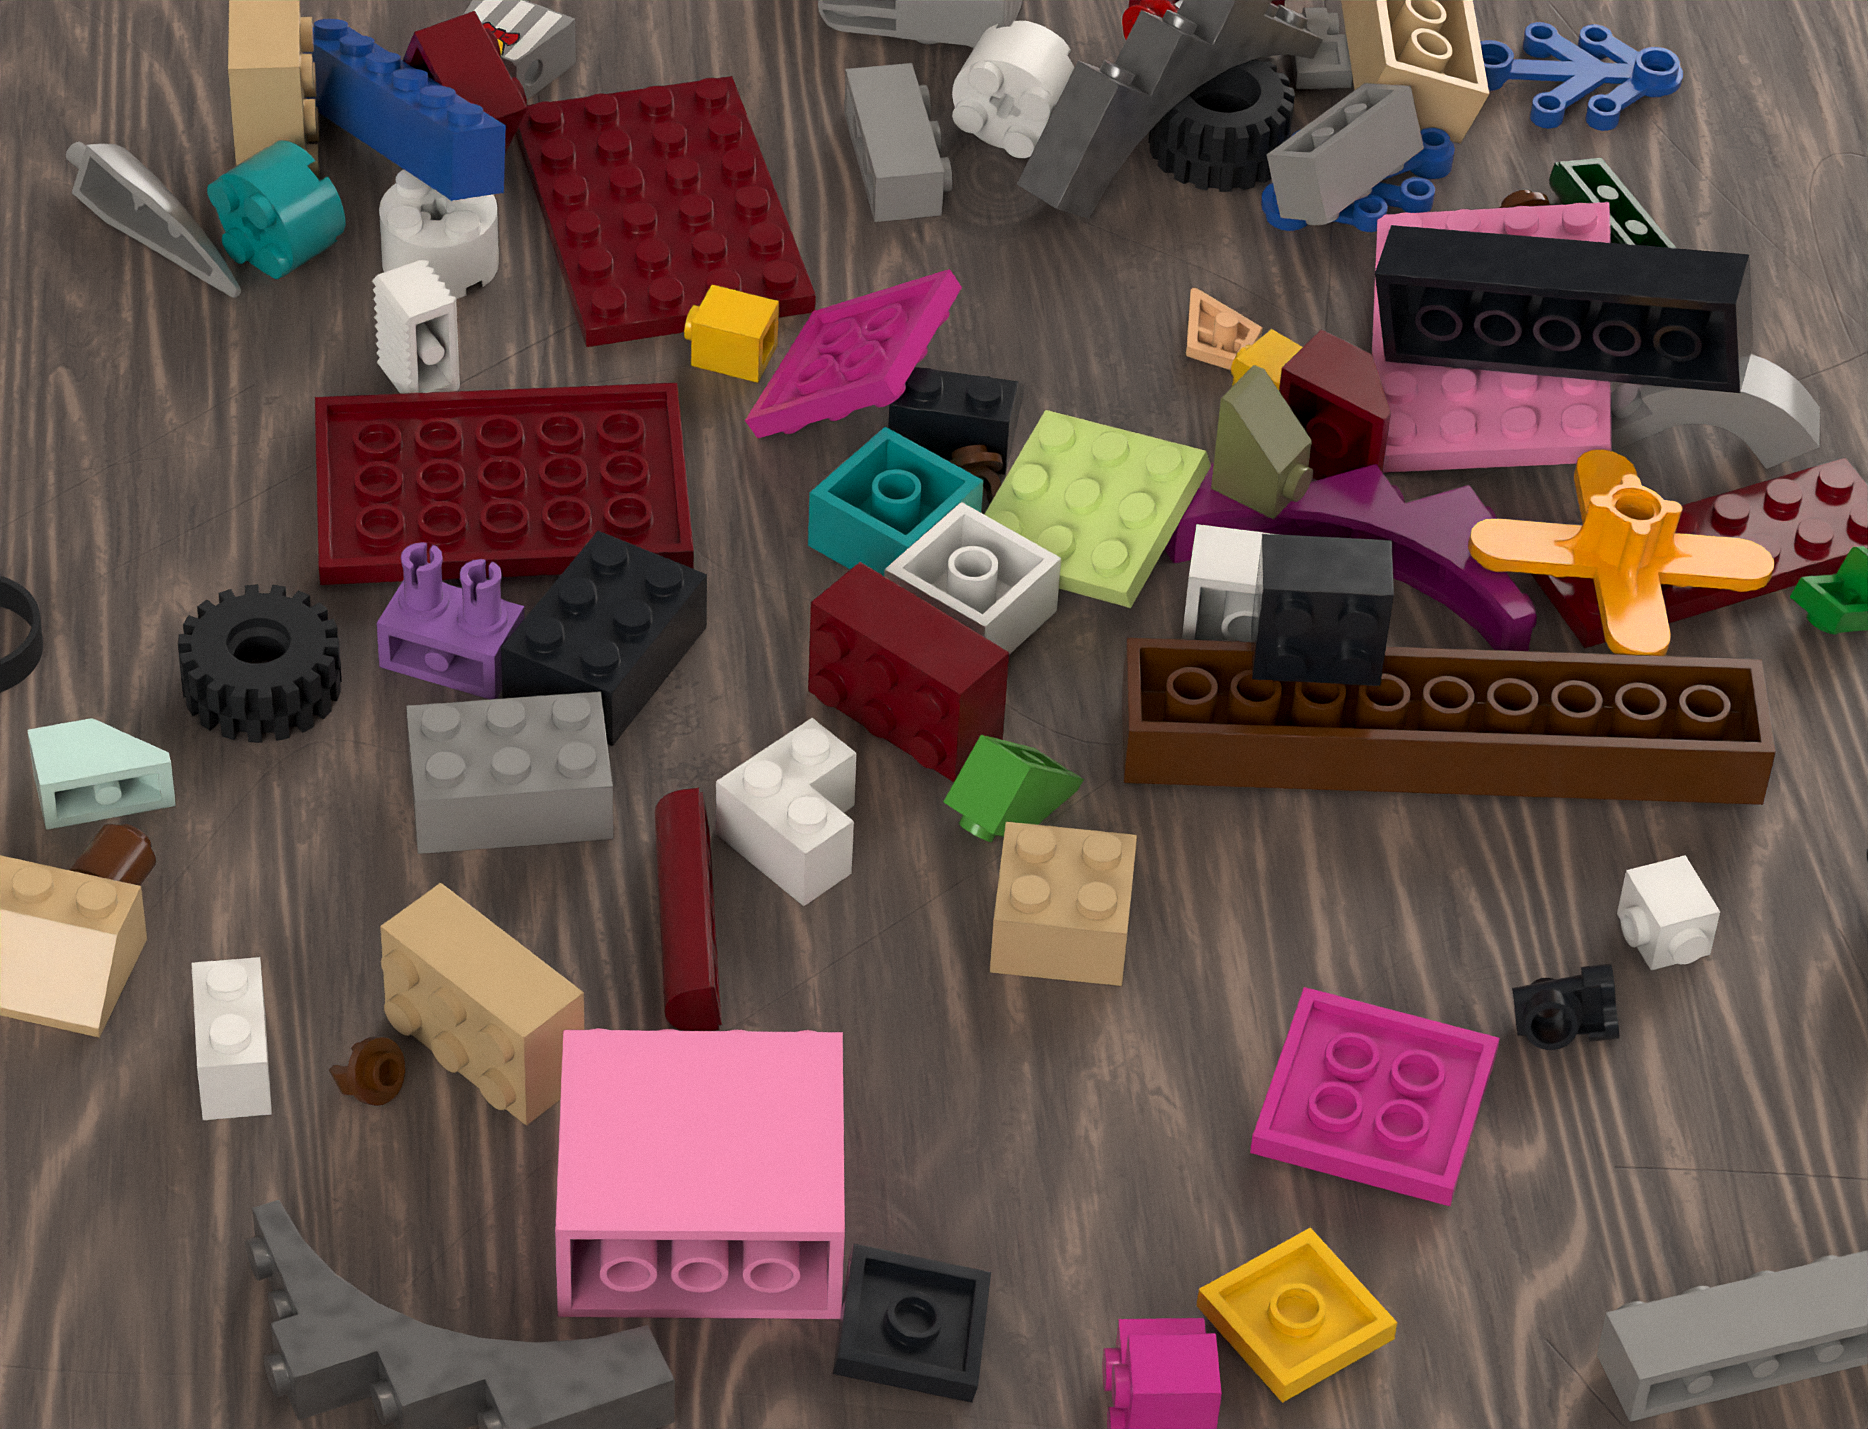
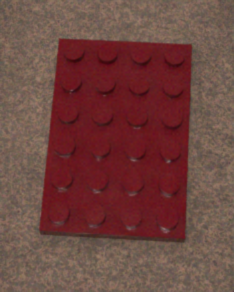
[515,76,816,347]
[315,383,694,585]

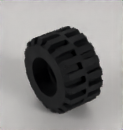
[1148,58,1295,192]

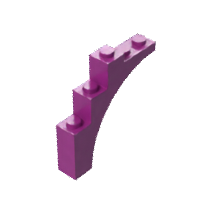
[1164,463,1537,651]

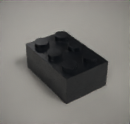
[501,531,707,746]

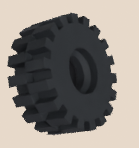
[178,584,342,743]

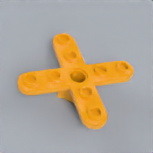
[1468,449,1774,656]

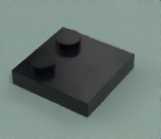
[832,1244,991,1402]

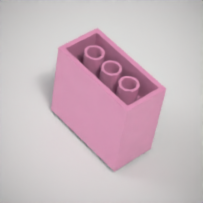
[555,1028,845,1319]

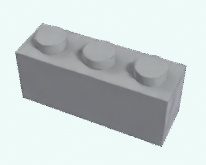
[844,63,952,222]
[1267,83,1424,225]

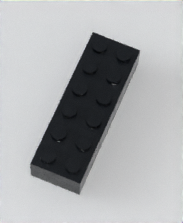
[1375,225,1754,393]

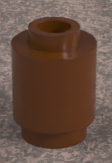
[70,824,156,886]

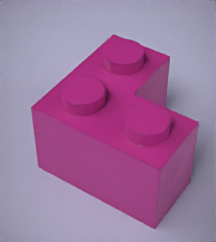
[1102,1318,1222,1429]

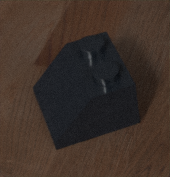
[888,367,1024,475]

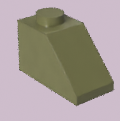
[1211,365,1313,519]

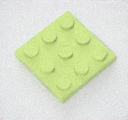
[984,410,1211,608]

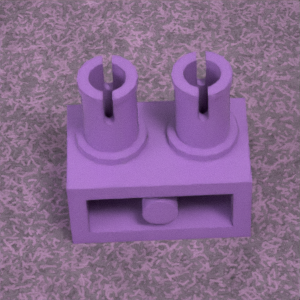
[377,542,525,700]

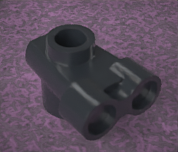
[1512,964,1619,1050]

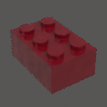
[808,562,1009,782]

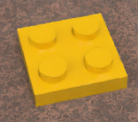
[1196,1228,1397,1403]

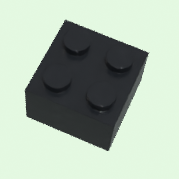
[1251,534,1394,686]

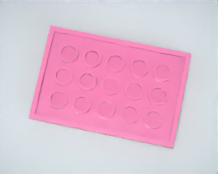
[1372,202,1612,473]

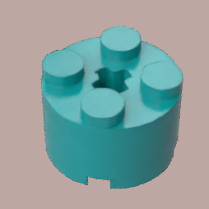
[207,140,346,279]

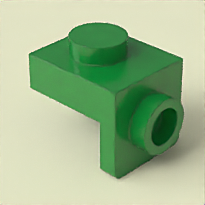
[1790,546,1868,635]

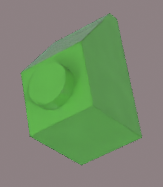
[943,735,1084,842]

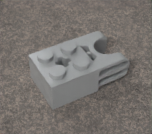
[818,0,1023,48]

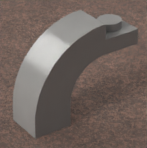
[1611,354,1820,469]

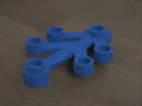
[1480,22,1683,131]
[1261,128,1455,232]

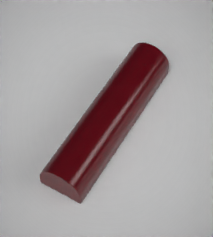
[654,788,722,1031]

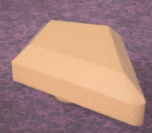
[1186,288,1263,370]

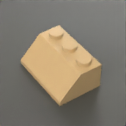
[0,855,147,1038]

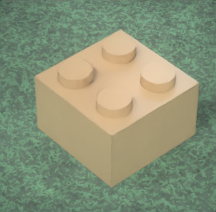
[990,822,1137,986]

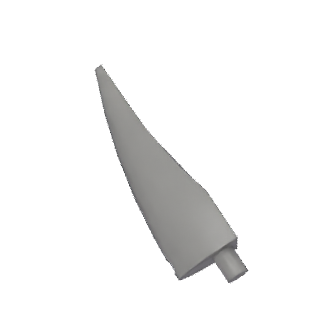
[66,142,241,298]

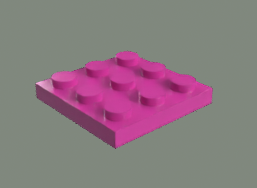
[745,269,962,438]
[1250,987,1500,1206]

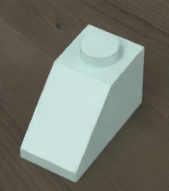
[27,718,176,830]

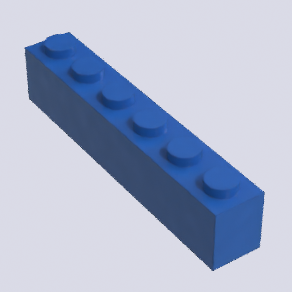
[303,19,506,201]

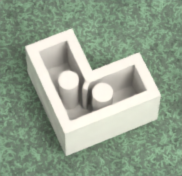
[715,718,856,906]

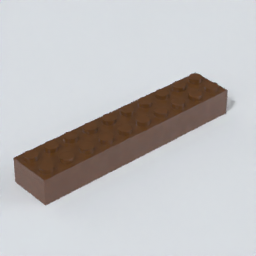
[1122,637,1776,805]

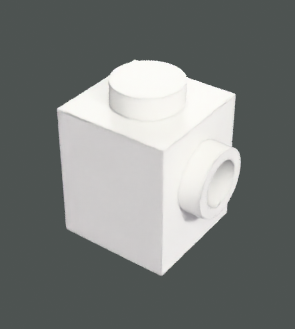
[1617,855,1720,970]

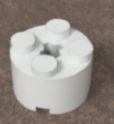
[952,21,1074,158]
[379,169,499,299]

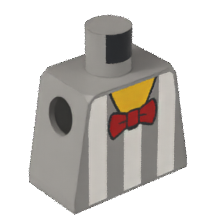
[463,0,576,100]

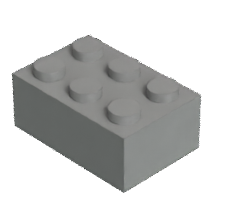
[406,692,613,854]

